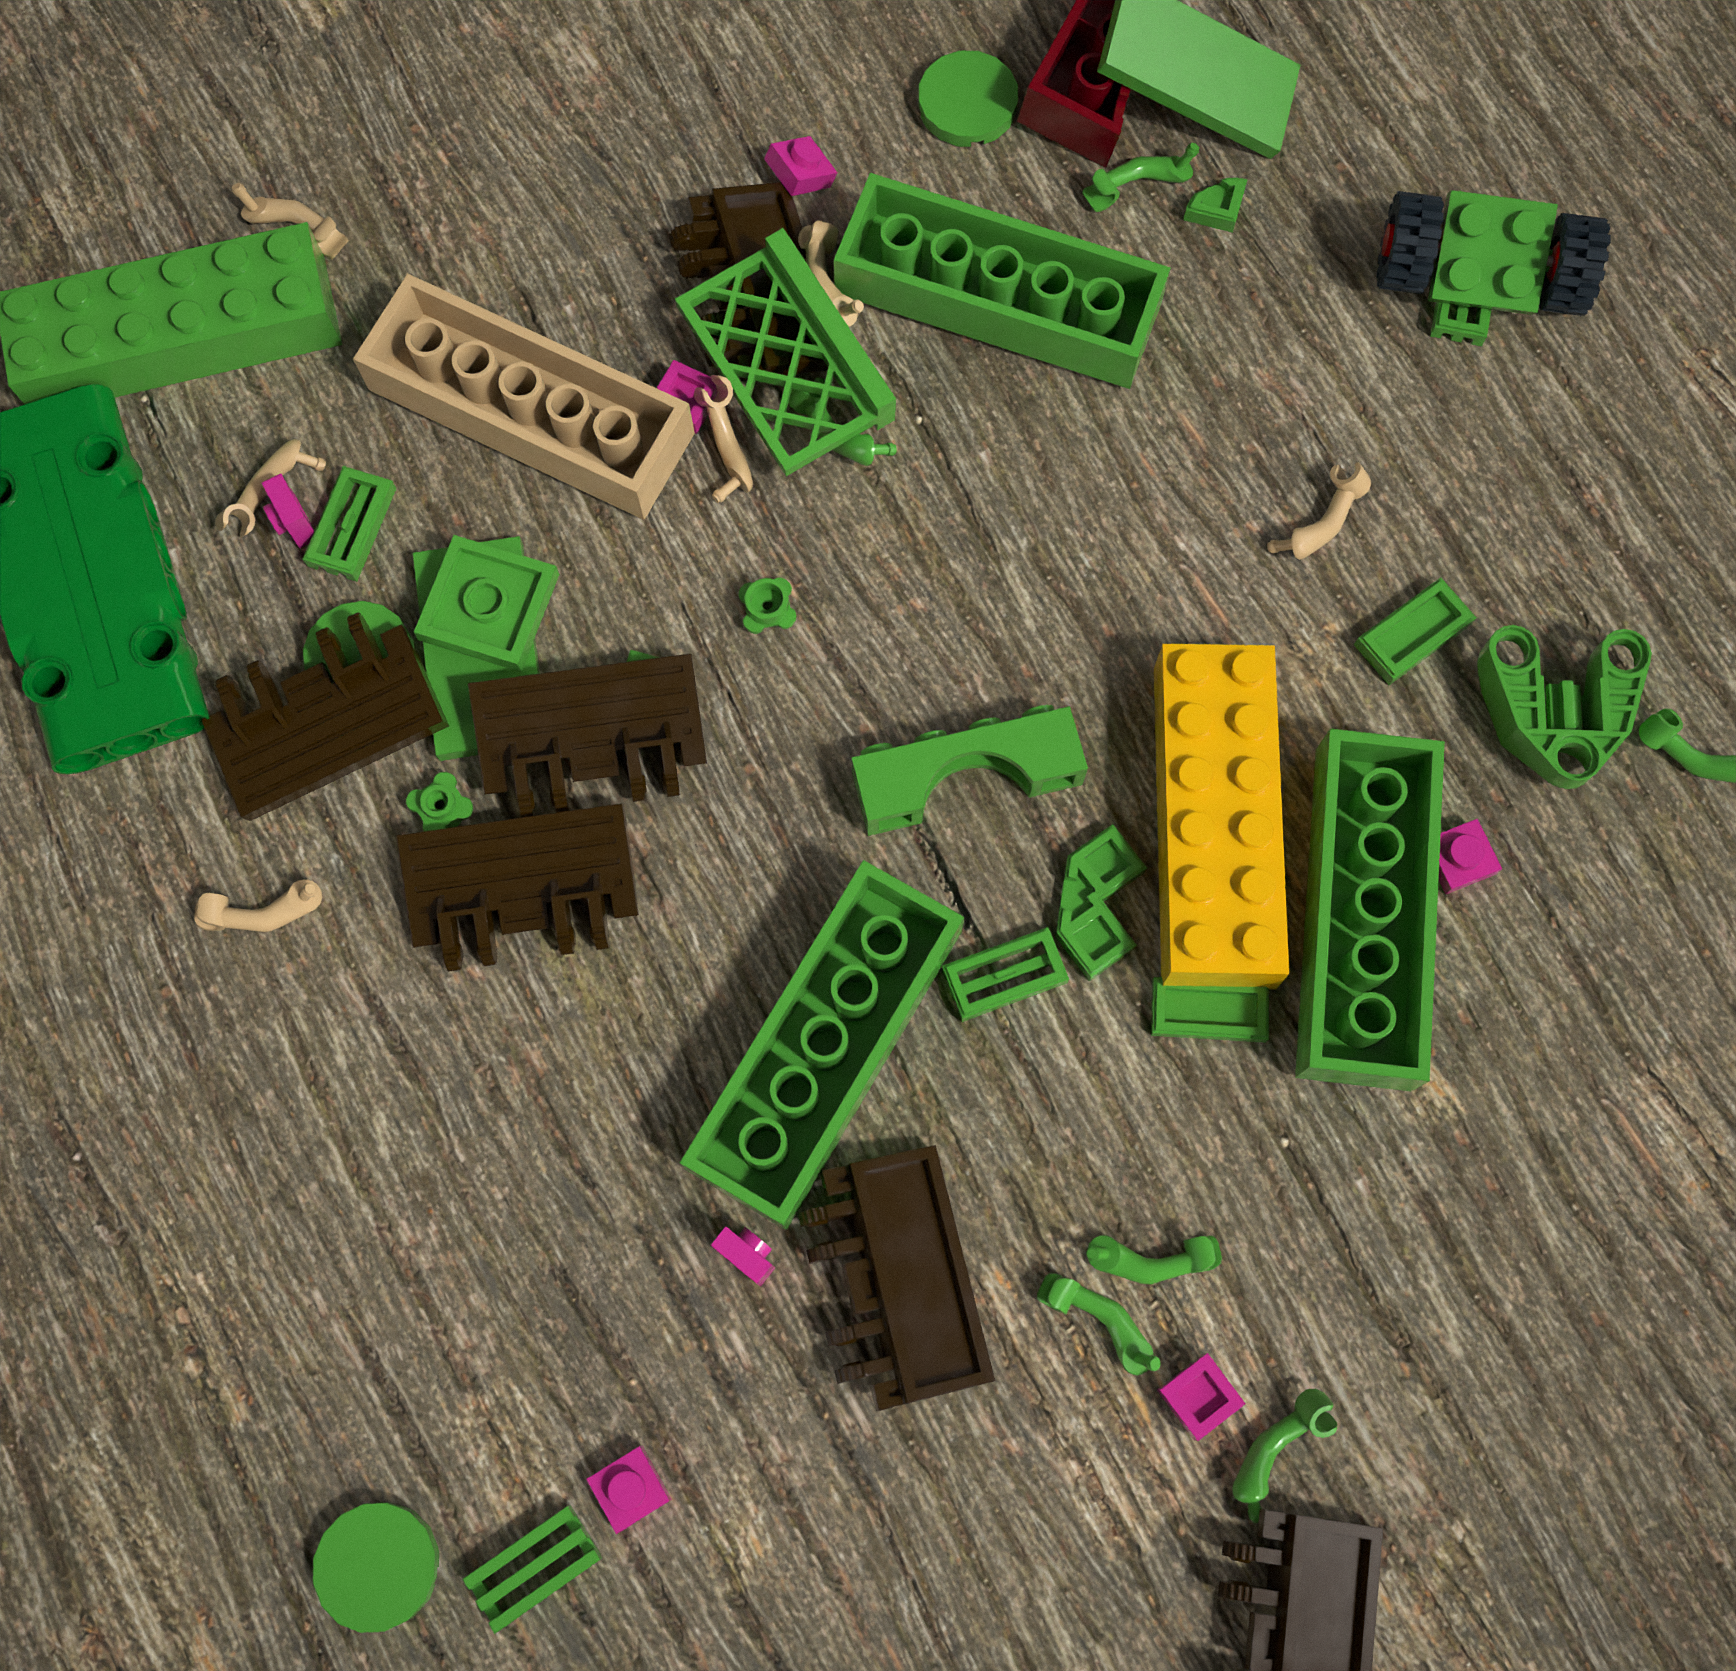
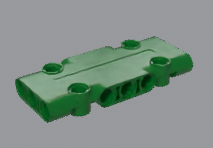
[0,384,210,775]

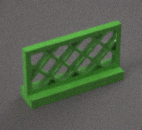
[675,228,896,476]

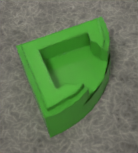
[1183,178,1248,233]

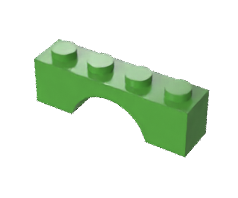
[852,705,1088,836]

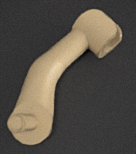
[232,183,349,260]
[798,221,864,327]
[694,375,753,503]
[215,439,326,538]
[1267,462,1371,560]
[194,879,322,932]

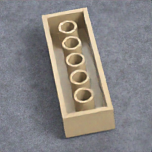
[353,273,695,520]

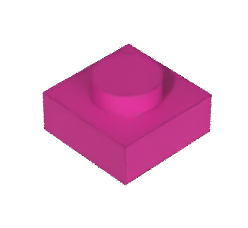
[764,136,838,196]
[657,360,718,434]
[262,473,315,548]
[1438,819,1502,895]
[711,1227,775,1287]
[1157,1353,1246,1441]
[586,1446,672,1534]

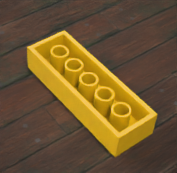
[1154,644,1289,990]

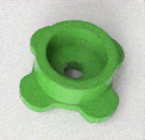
[739,578,797,634]
[406,772,473,831]

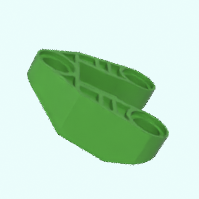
[1477,625,1652,789]

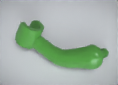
[1082,143,1199,212]
[789,377,897,466]
[1639,708,1736,783]
[1086,1235,1222,1285]
[1037,1273,1161,1375]
[1232,1389,1338,1523]

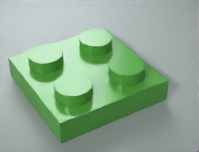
[414,535,560,672]

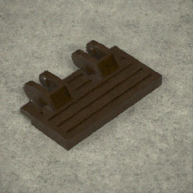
[669,182,828,381]
[202,612,449,821]
[468,653,707,818]
[396,803,639,972]
[798,1145,995,1412]
[1218,1509,1383,1671]

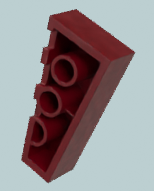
[1017,0,1130,168]

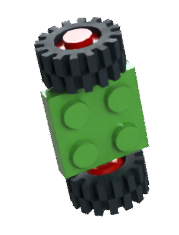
[1376,190,1611,316]

